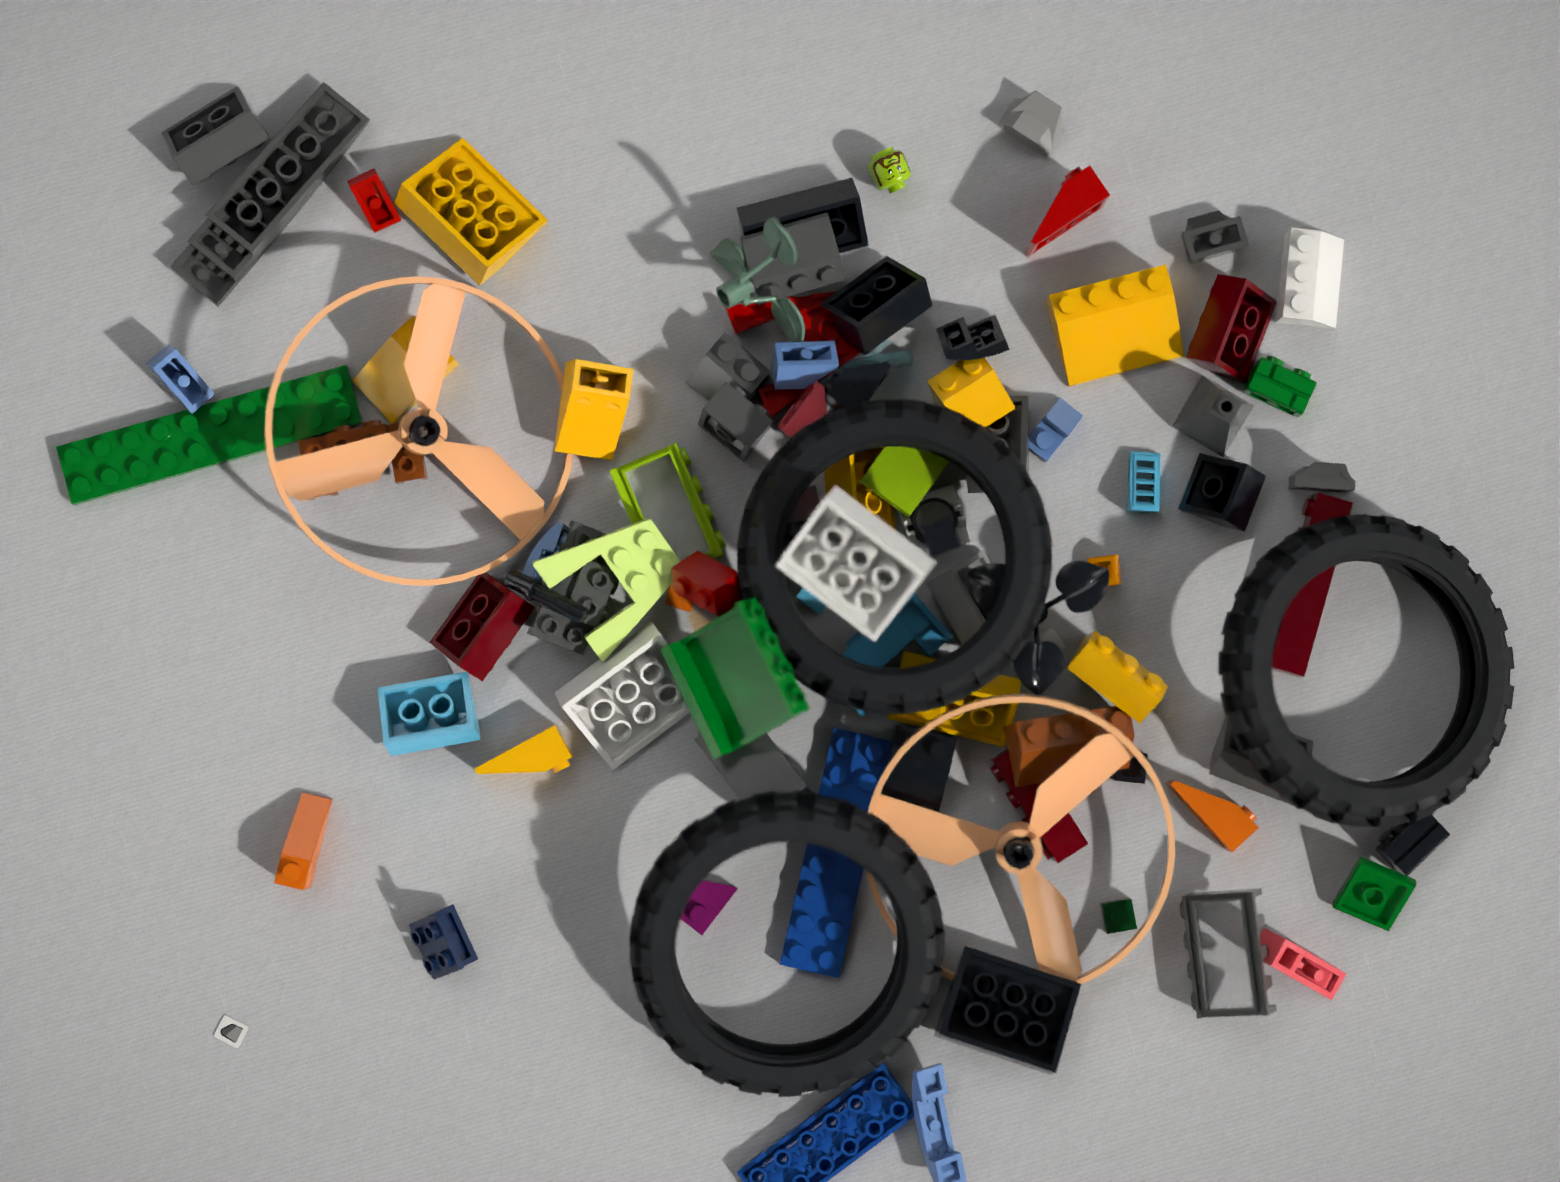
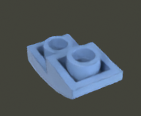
[522,522,570,581]

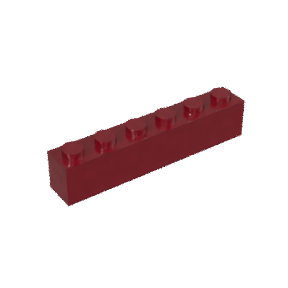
[1272,492,1353,677]

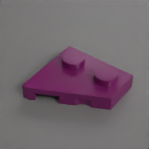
[681,880,738,935]

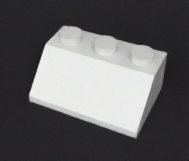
[1275,228,1344,329]

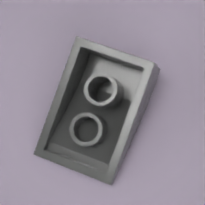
[965,396,1029,493]

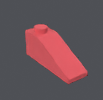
[1260,928,1346,1000]

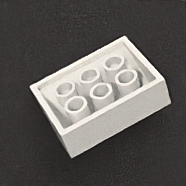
[776,486,936,642]
[554,621,690,770]

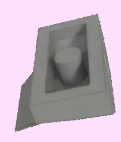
[997,90,1064,157]

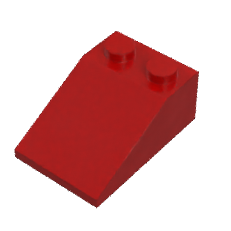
[1025,165,1110,257]

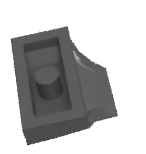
[1181,210,1249,263]
[1288,462,1356,493]

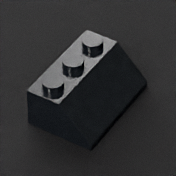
[820,256,932,355]

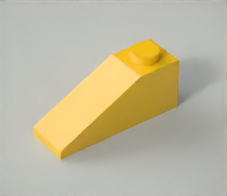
[474,725,574,774]

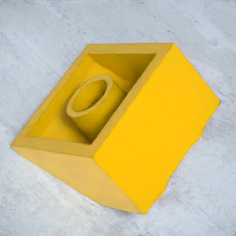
[927,358,1015,427]

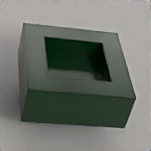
[1100,898,1137,934]

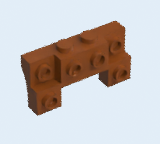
[298,420,428,501]

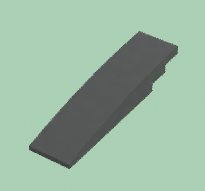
[170,82,370,307]

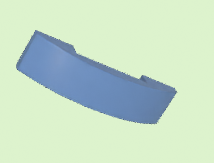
[912,1063,967,1182]

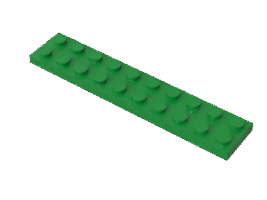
[56,365,364,505]

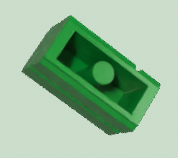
[1243,356,1317,418]

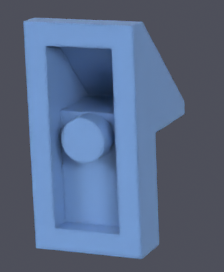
[1029,398,1083,463]

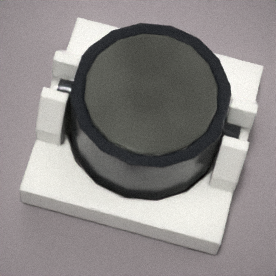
[898,485,971,555]

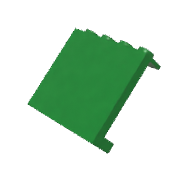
[660,598,810,759]

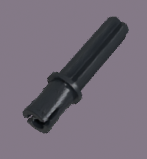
[504,569,589,623]

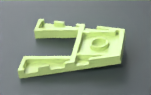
[532,518,680,662]

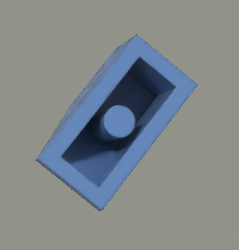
[771,341,839,390]
[145,344,215,414]

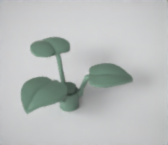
[709,217,805,342]

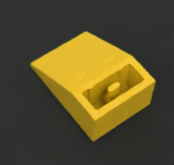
[554,359,634,460]

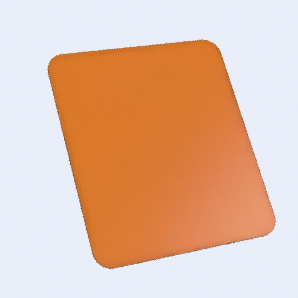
[665,583,694,612]

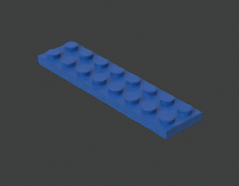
[780,728,892,978]

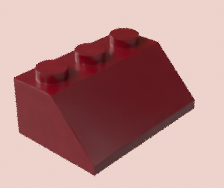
[1186,274,1277,384]
[429,572,535,682]

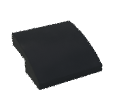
[936,315,1010,360]

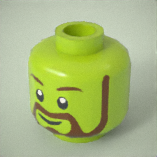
[867,147,911,194]

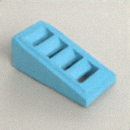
[1126,451,1160,513]

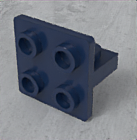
[409,904,478,979]

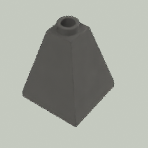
[1171,375,1254,457]

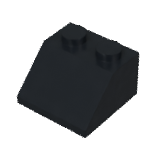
[824,362,891,410]
[1178,453,1266,532]

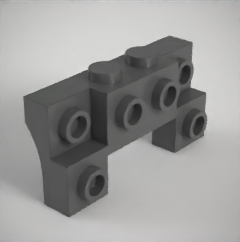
[527,521,619,655]

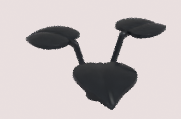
[967,561,1109,695]

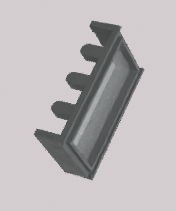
[1180,888,1277,1018]

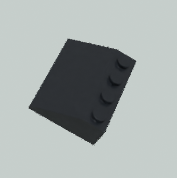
[934,946,1081,1075]

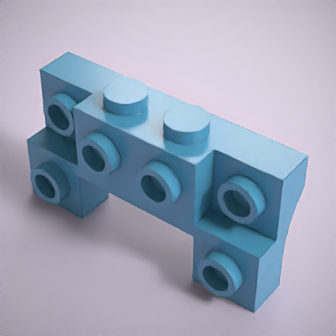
[841,592,952,717]

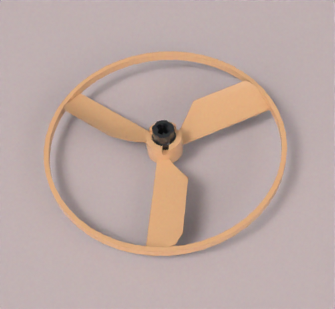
[264,277,573,586]
[866,694,1175,984]

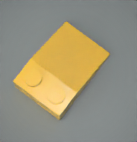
[352,315,459,424]

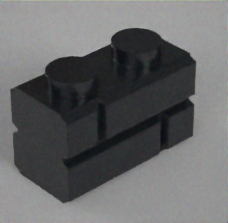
[1375,815,1450,876]

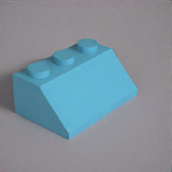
[377,672,481,756]

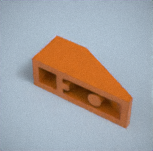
[1165,779,1259,852]
[274,792,333,890]

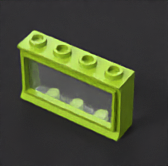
[609,443,727,562]

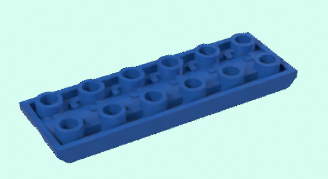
[737,1062,914,1182]

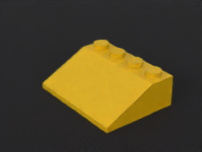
[394,138,548,286]
[1045,264,1184,387]

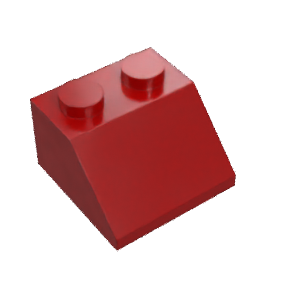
[671,550,743,617]

